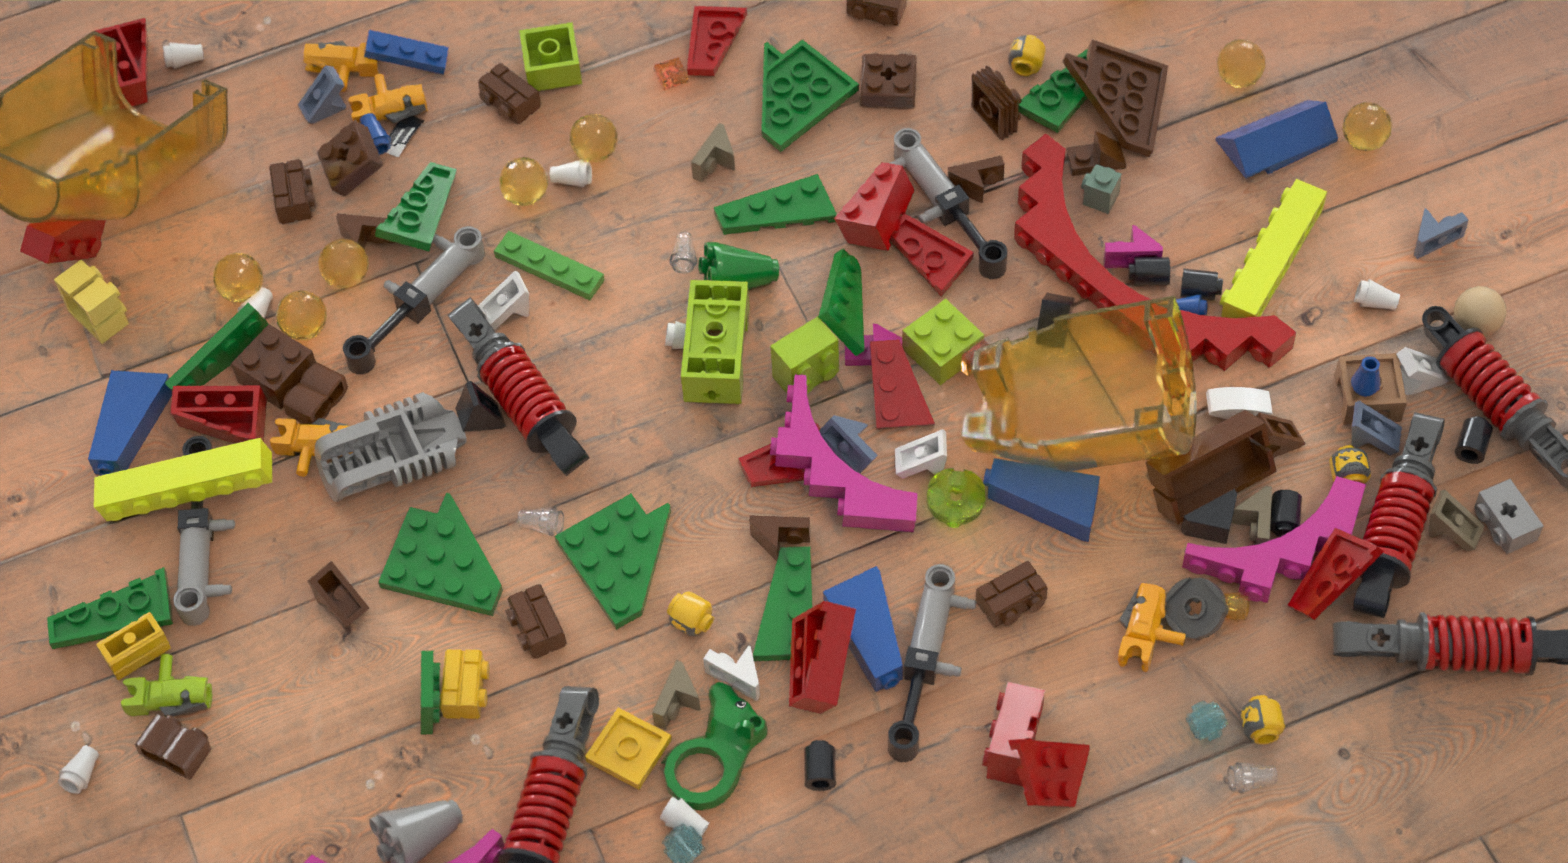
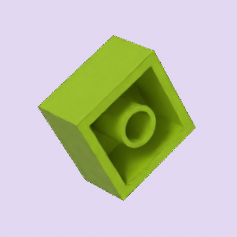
[519,22,582,91]
[902,299,984,386]
[770,316,839,394]

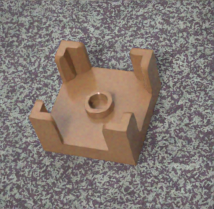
[1334,353,1407,425]

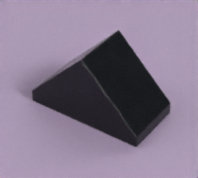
[1035,293,1075,347]
[455,381,506,432]
[1181,489,1237,544]

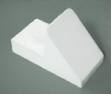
[478,271,529,330]
[1397,347,1448,395]
[895,429,947,479]
[703,646,760,701]

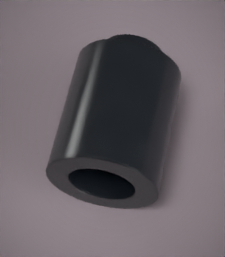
[1128,257,1170,286]
[1180,268,1223,300]
[1455,416,1493,464]
[1270,490,1302,537]
[804,740,836,791]

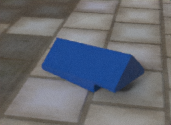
[1215,100,1338,179]

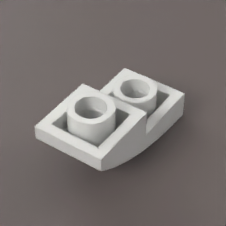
[1206,387,1272,419]

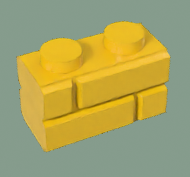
[96,612,171,681]
[440,649,490,719]

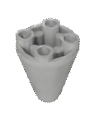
[369,800,463,863]

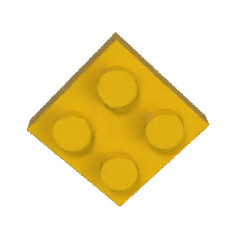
[585,707,672,790]

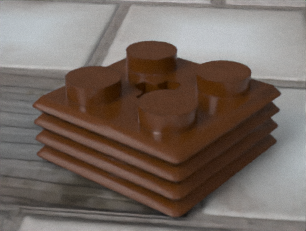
[860,53,916,108]
[971,65,1021,140]
[317,120,383,197]

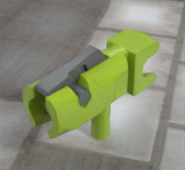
[121,654,212,717]

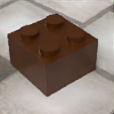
[231,324,316,409]

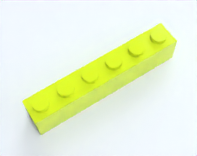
[1219,179,1327,318]
[94,438,273,521]

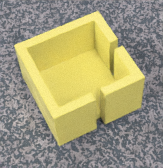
[54,259,129,344]

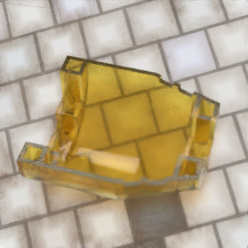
[961,296,1197,472]

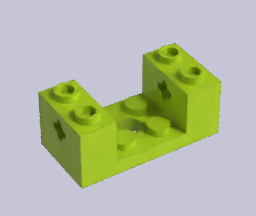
[681,280,750,404]

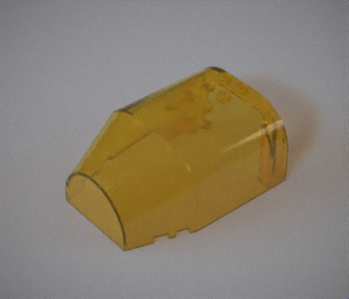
[0,31,228,223]

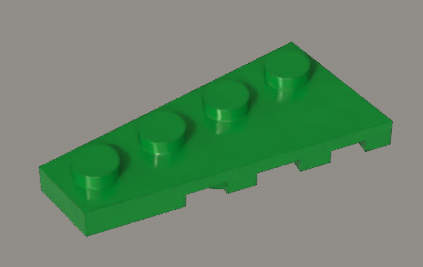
[714,174,837,235]
[165,302,269,391]
[752,546,812,661]
[47,567,173,649]

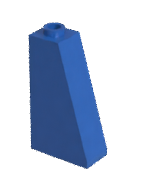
[88,370,172,476]
[983,458,1100,542]
[823,566,903,692]

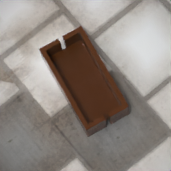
[1145,410,1277,525]

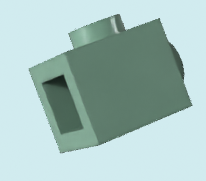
[1081,164,1122,214]

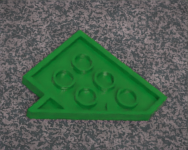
[761,39,859,152]
[378,493,503,616]
[554,493,671,630]

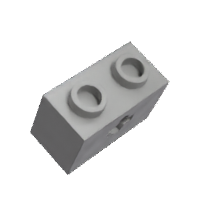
[1474,479,1544,554]

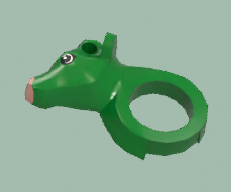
[661,681,768,811]

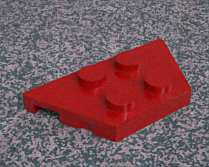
[1009,739,1090,808]

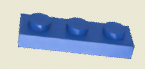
[364,30,449,75]

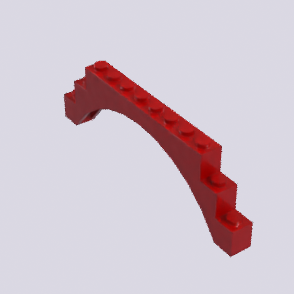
[1014,133,1296,374]

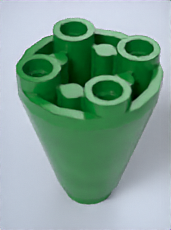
[698,242,779,290]

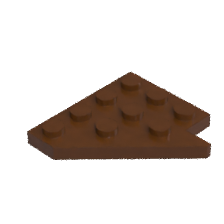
[1062,39,1168,157]

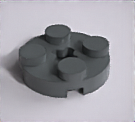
[1165,578,1229,640]

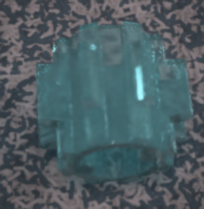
[1186,700,1227,742]
[662,823,705,863]

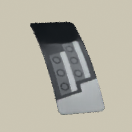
[386,116,425,157]

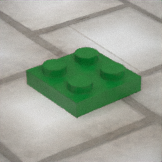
[421,651,440,735]

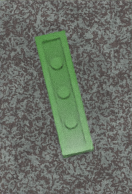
[494,231,605,300]

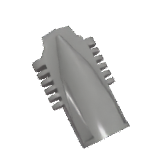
[315,392,467,502]

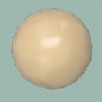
[1454,286,1506,337]

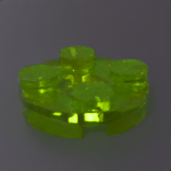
[926,468,986,528]

